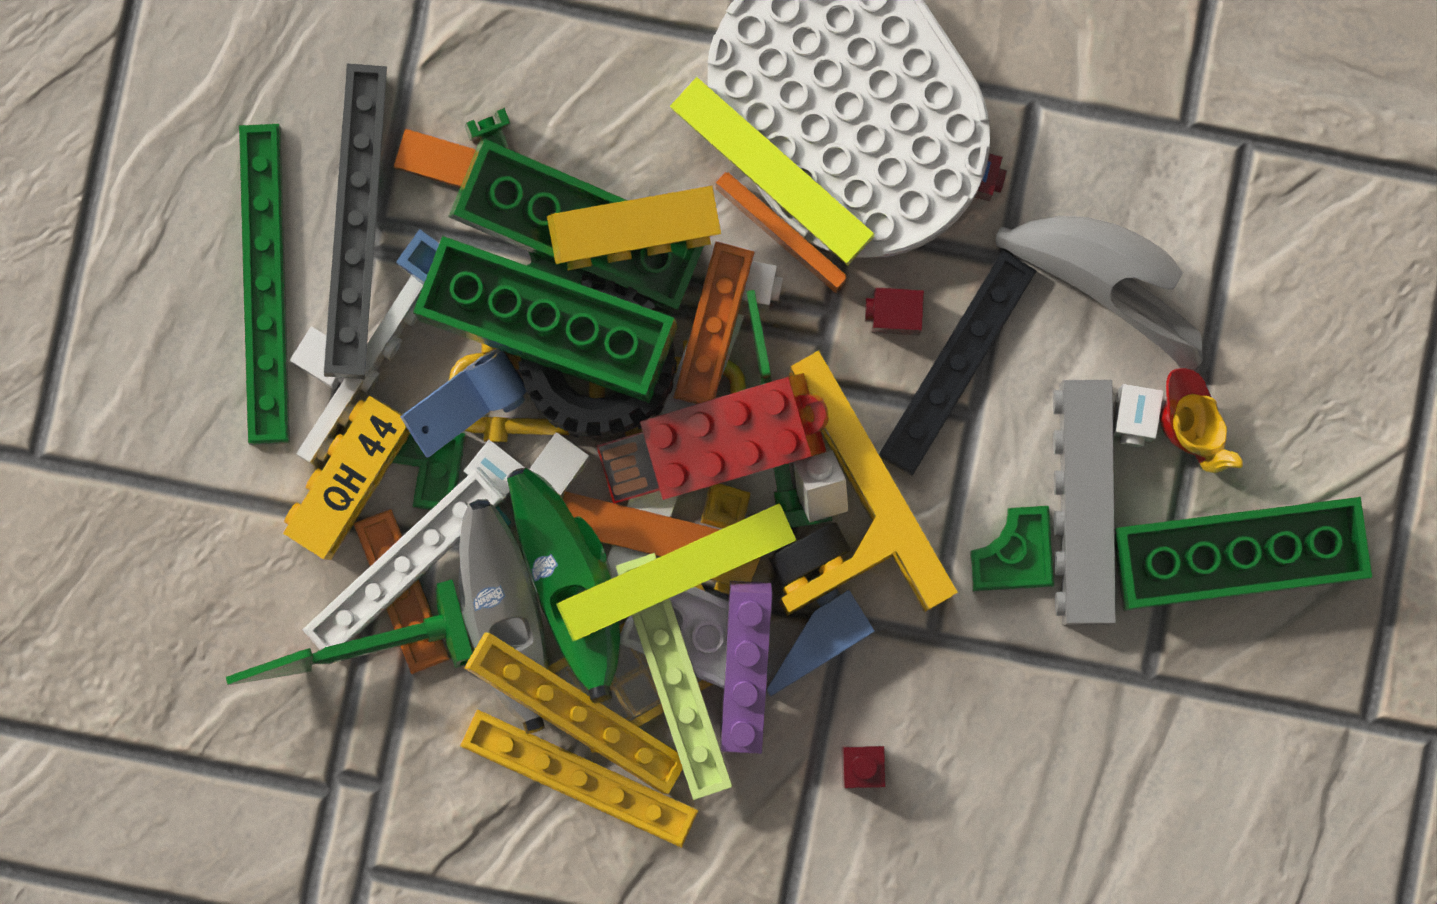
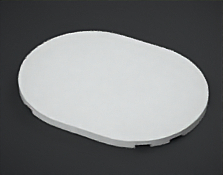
[707,0,990,258]

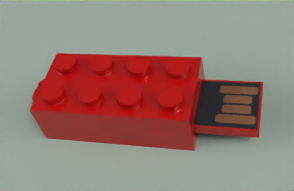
[597,373,829,504]

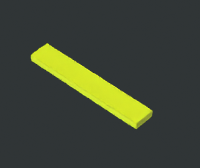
[670,77,875,266]
[556,503,796,641]

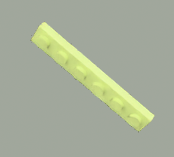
[616,553,732,800]

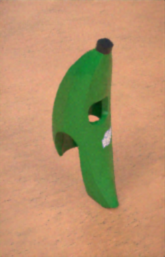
[507,468,620,704]

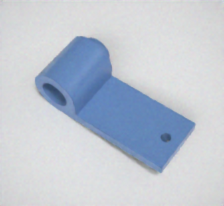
[400,349,527,457]

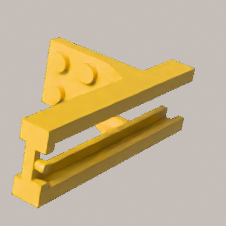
[779,350,958,616]

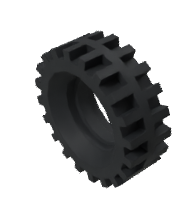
[518,280,677,441]

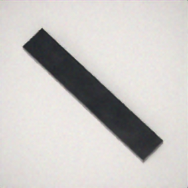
[879,250,1037,476]

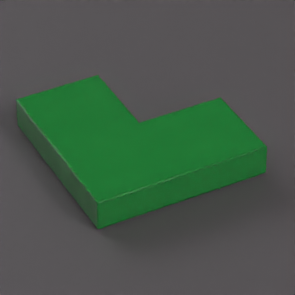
[392,433,466,510]

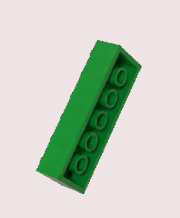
[448,139,704,311]
[413,236,678,403]
[1114,497,1372,611]

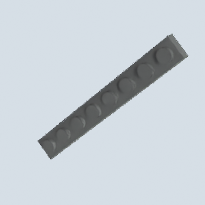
[324,63,387,379]

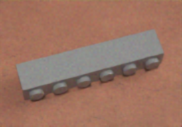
[1053,380,1116,625]

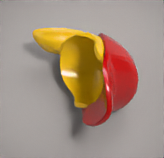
[1159,368,1243,473]

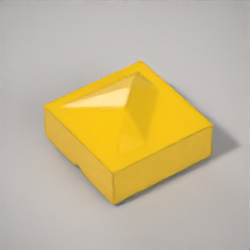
[700,484,751,529]

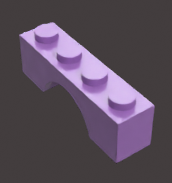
[720,581,772,754]

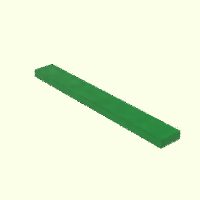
[239,124,290,445]

